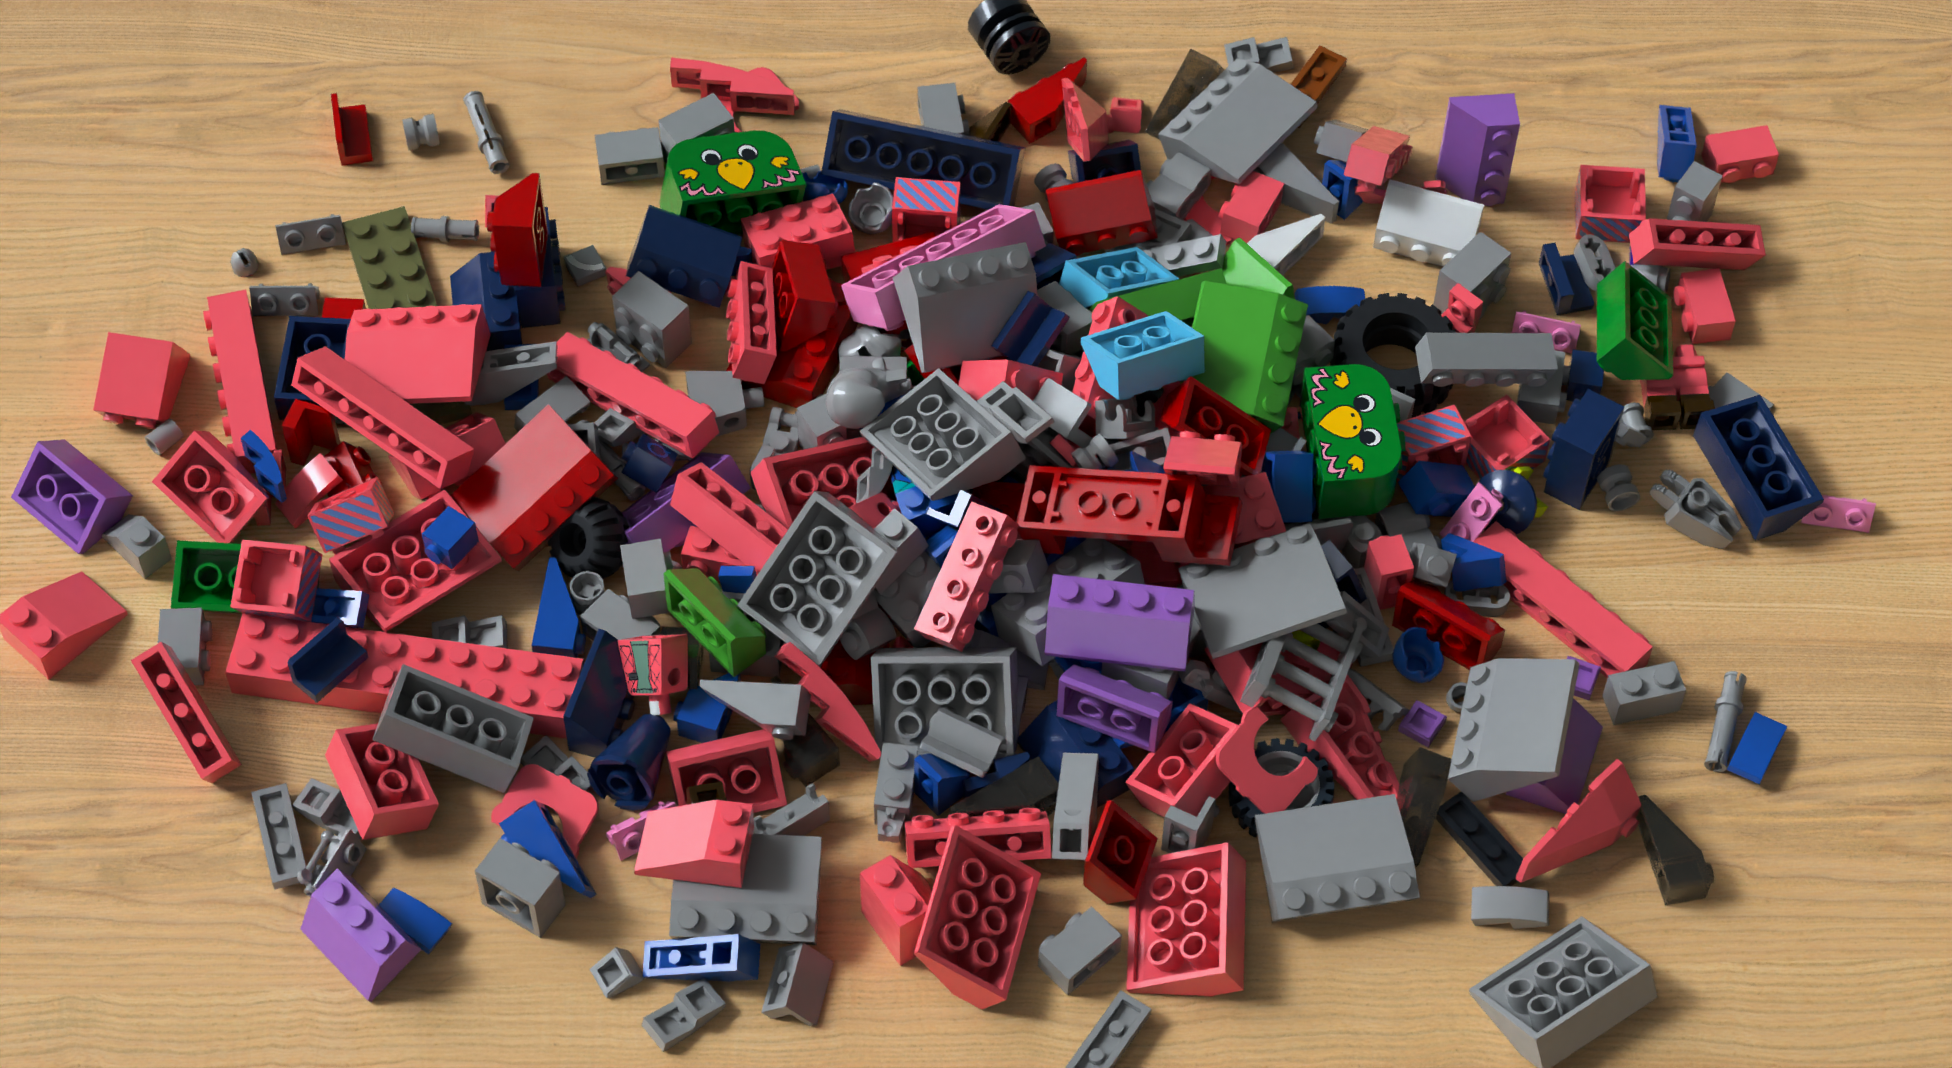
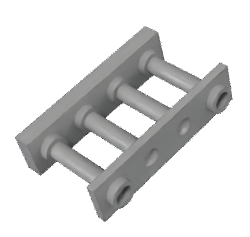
[1240,624,1364,742]

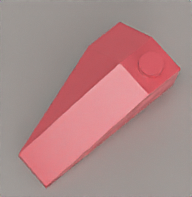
[1062,78,1113,162]
[1280,674,1406,807]
[1515,759,1642,883]

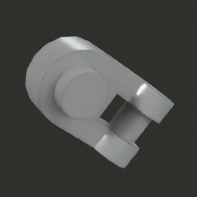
[762,407,799,456]

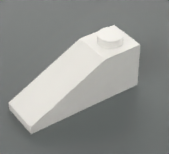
[1247,214,1326,275]

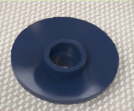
[1476,470,1537,535]

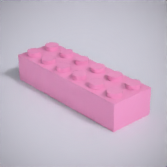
[841,204,1046,331]

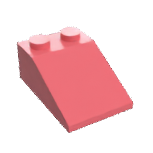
[152,430,270,543]
[1163,431,1242,488]
[0,572,128,680]
[634,800,754,888]

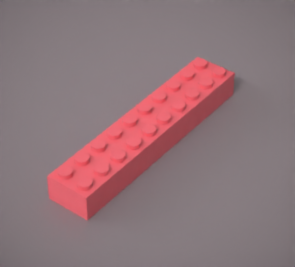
[225,613,584,739]

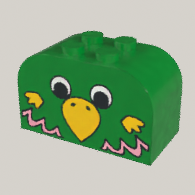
[659,130,806,235]
[1299,364,1405,519]

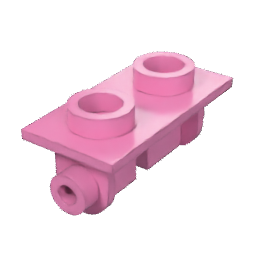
[1512,310,1581,353]
[1439,482,1504,542]
[1801,495,1876,533]
[606,801,676,861]

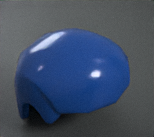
[801,171,848,204]
[1392,627,1444,683]

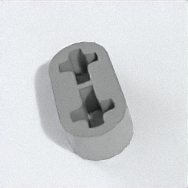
[1574,234,1616,292]
[1444,580,1510,617]

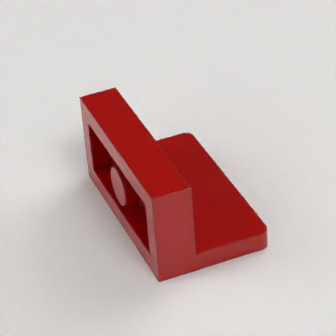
[331,93,373,166]
[282,399,340,466]

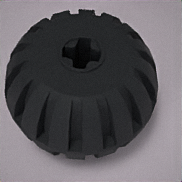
[548,497,629,579]

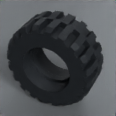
[1330,293,1457,418]

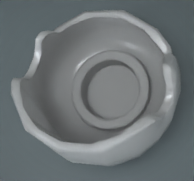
[848,183,893,234]

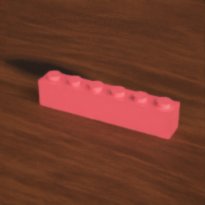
[203,290,277,474]
[547,332,719,459]
[291,346,474,489]
[1473,521,1653,678]

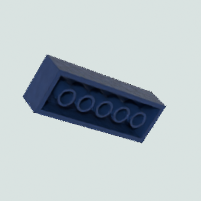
[821,109,1026,210]

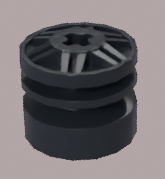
[968,0,1051,75]

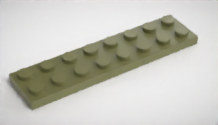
[342,206,472,425]

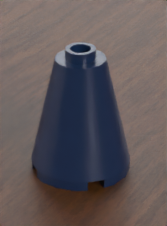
[587,714,671,811]

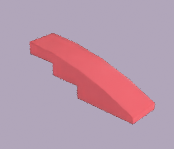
[670,57,795,115]
[774,642,881,762]

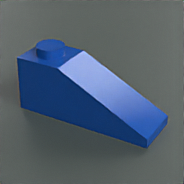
[1657,105,1697,182]
[532,557,586,658]
[499,800,597,898]
[642,934,761,982]

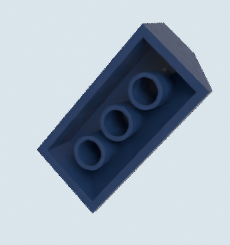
[1693,395,1824,541]

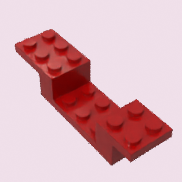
[972,465,1243,566]

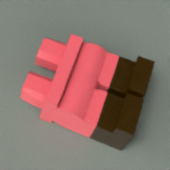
[1640,344,1715,430]

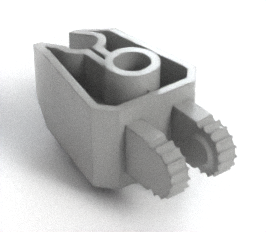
[1650,469,1742,549]

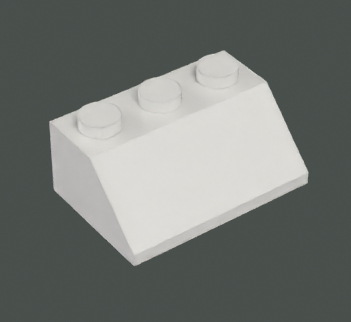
[1373,179,1484,267]

